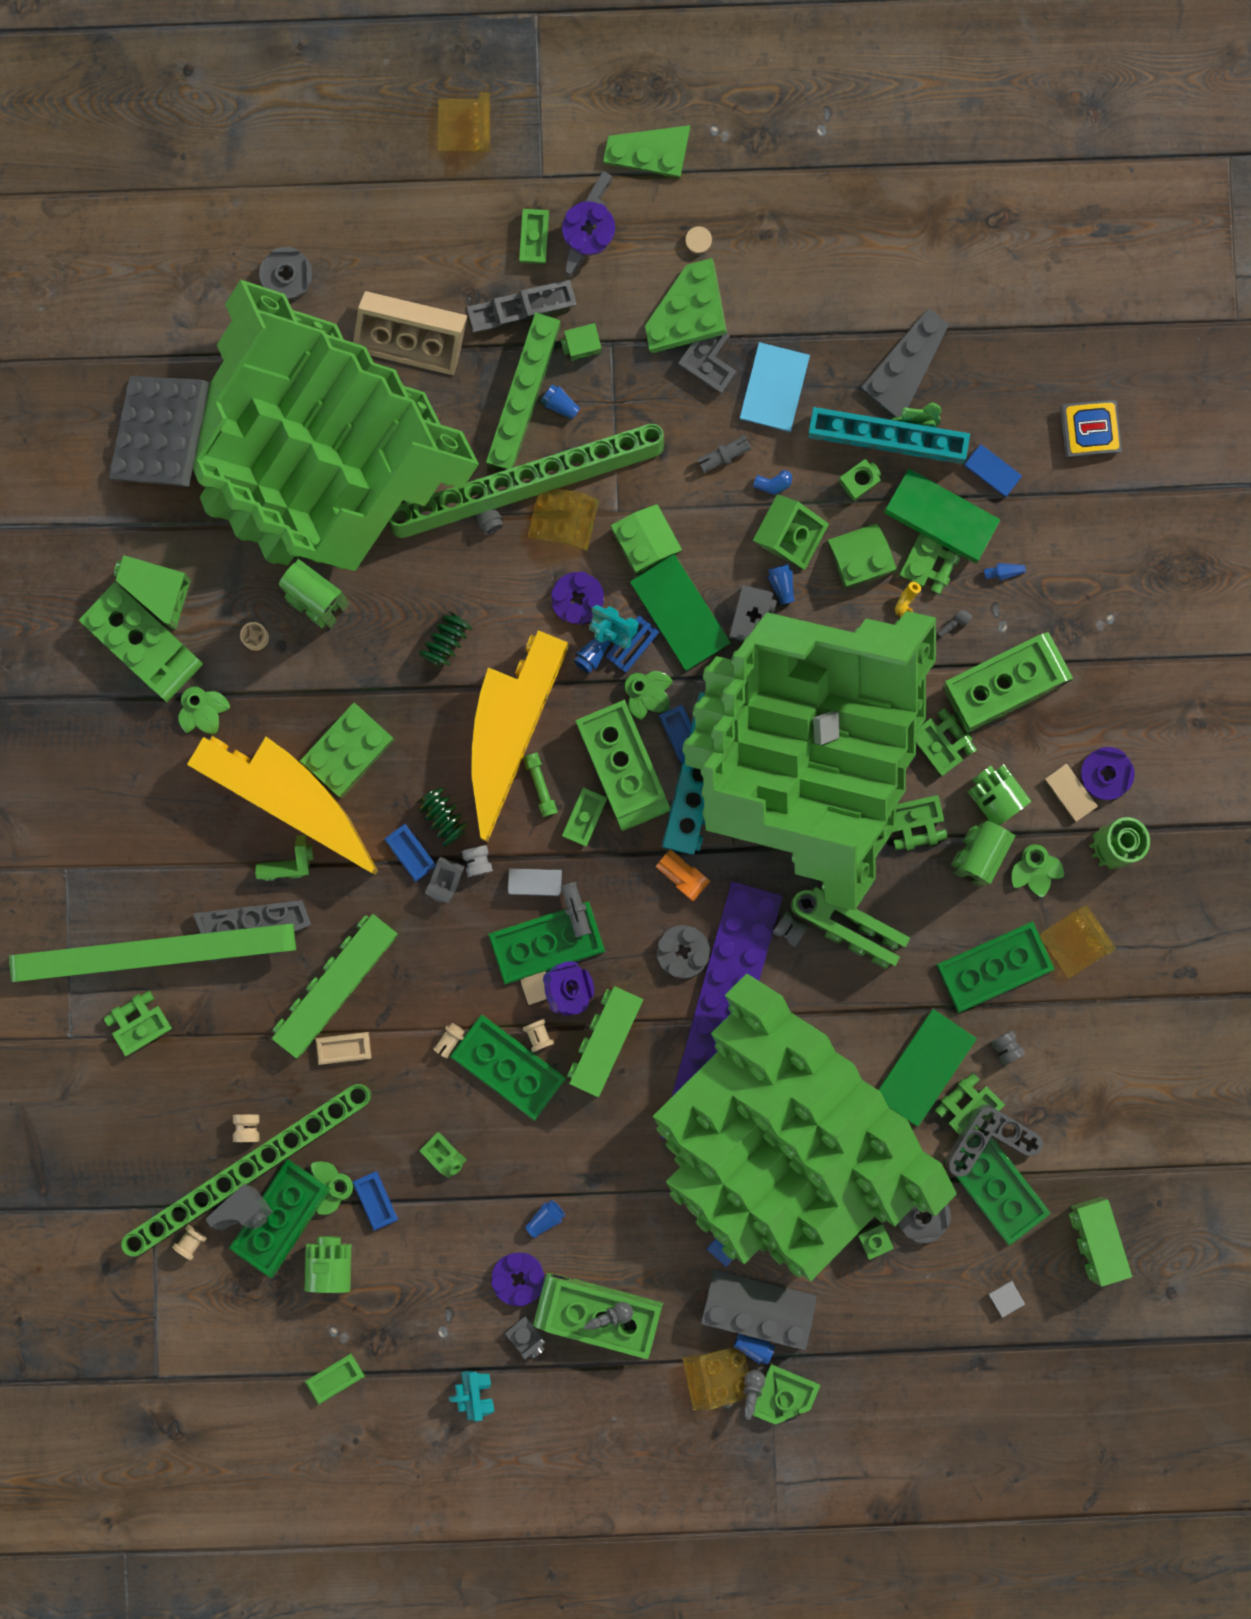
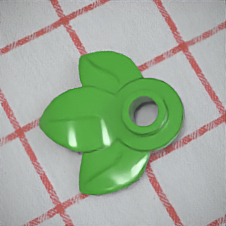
[891,402,942,428]
[624,671,673,720]
[178,686,230,734]
[1011,844,1064,897]
[311,1161,353,1215]

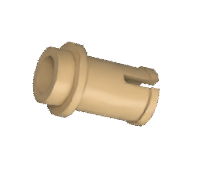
[433,1023,465,1058]

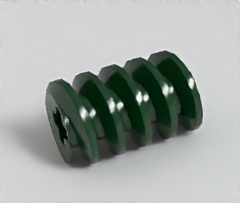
[419,611,473,670]
[415,787,468,848]

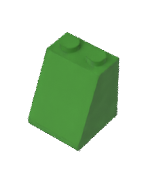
[114,555,191,630]

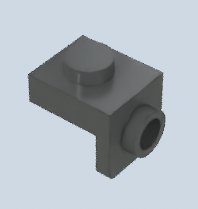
[425,857,465,903]

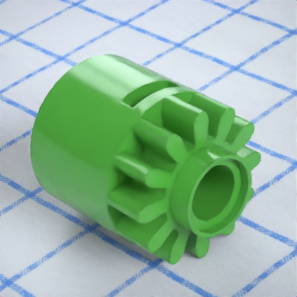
[968,765,1032,826]
[1089,817,1150,870]
[304,1236,351,1293]

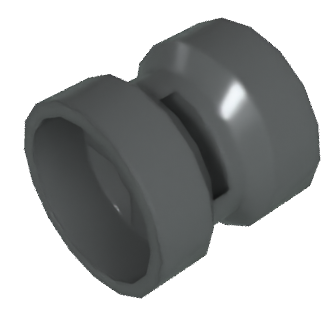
[773,911,809,948]
[990,1030,1026,1066]

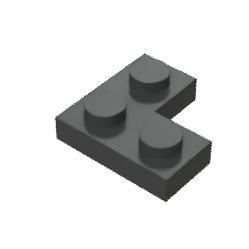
[678,333,737,394]

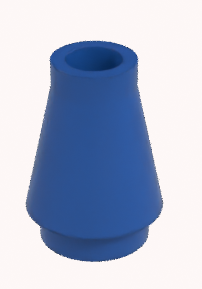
[540,384,580,420]
[767,564,795,605]
[573,638,610,674]
[525,1200,565,1238]
[733,1333,775,1365]

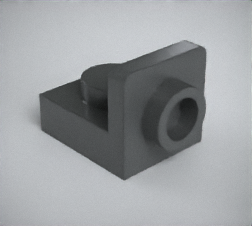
[505,1315,546,1359]

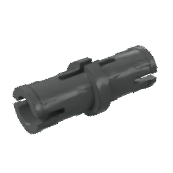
[697,435,751,474]
[560,882,591,938]

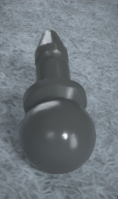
[584,1302,633,1330]
[743,1370,765,1420]

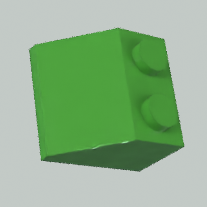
[753,494,829,570]
[611,504,682,575]
[828,523,897,590]

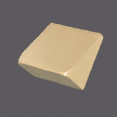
[520,971,547,1005]

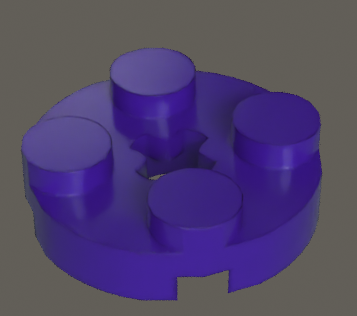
[562,201,615,256]
[552,572,604,625]
[1080,747,1135,800]
[543,961,594,1016]
[492,1252,545,1306]

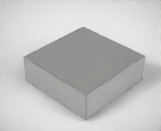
[813,711,839,745]
[988,1281,1025,1318]

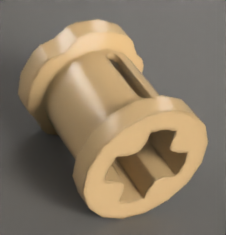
[523,1019,554,1052]
[172,1225,207,1260]

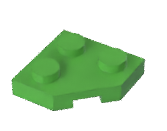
[753,1364,820,1425]

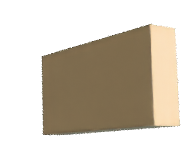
[1044,764,1098,822]
[315,1032,372,1065]

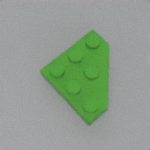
[645,258,727,353]

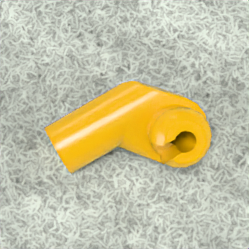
[895,582,921,618]

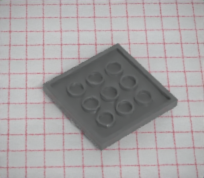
[109,376,210,487]

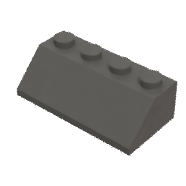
[701,1269,817,1350]

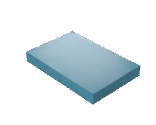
[739,342,810,432]

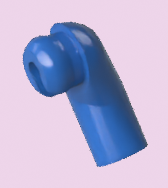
[753,470,792,495]

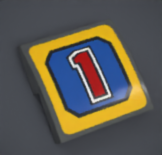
[1060,400,1122,458]

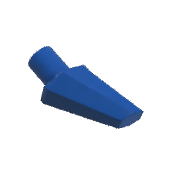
[984,563,1026,580]

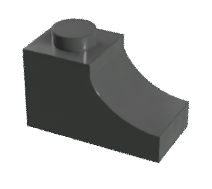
[205,1184,273,1231]

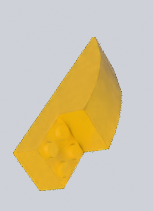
[472,630,568,842]
[187,736,378,875]

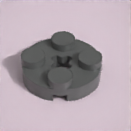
[259,247,313,301]
[657,925,710,978]
[898,1204,951,1243]

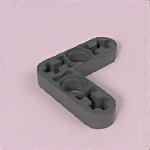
[945,1105,1043,1177]

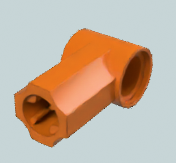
[655,850,711,902]

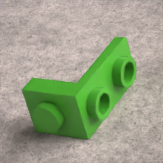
[255,835,313,881]

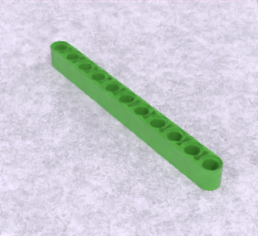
[389,424,664,538]
[8,923,296,982]
[121,1084,371,1256]

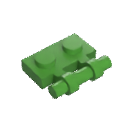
[899,533,960,595]
[916,708,977,777]
[893,795,948,851]
[104,990,172,1056]
[935,1073,1005,1143]

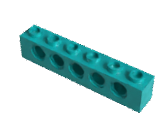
[807,407,970,464]
[661,692,705,855]

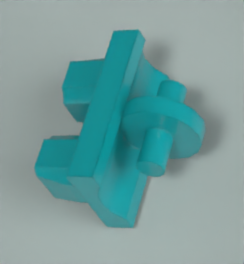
[589,605,638,649]
[449,1371,494,1421]

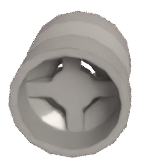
[461,845,493,877]

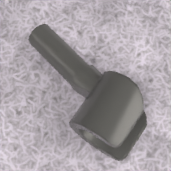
[938,610,972,638]

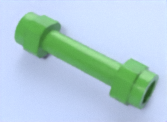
[523,752,558,818]

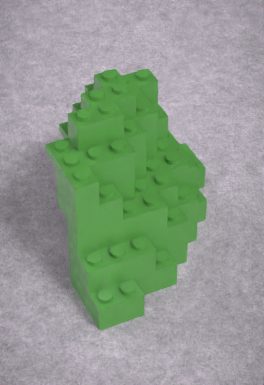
[193,280,479,571]
[683,611,936,910]
[653,974,957,1282]

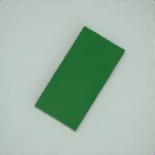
[884,469,1000,564]
[630,554,731,671]
[488,901,605,984]
[936,921,1055,1013]
[878,1009,977,1127]
[450,1014,566,1121]
[943,1130,1051,1246]
[228,1159,331,1278]

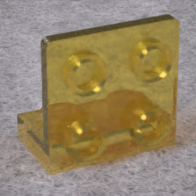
[438,92,491,152]
[528,489,599,551]
[1040,905,1116,978]
[682,1347,749,1410]

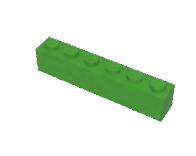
[486,312,561,471]
[272,914,399,1059]

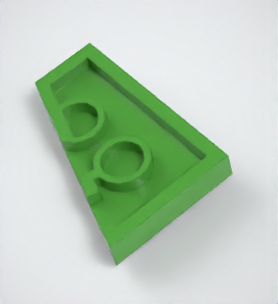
[603,125,690,178]

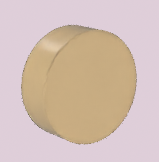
[685,227,712,254]

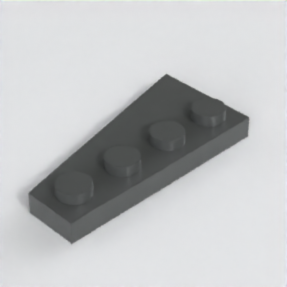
[861,308,949,418]
[193,900,312,963]

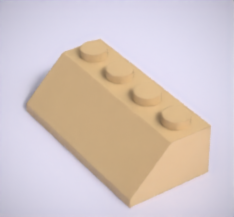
[353,291,467,375]

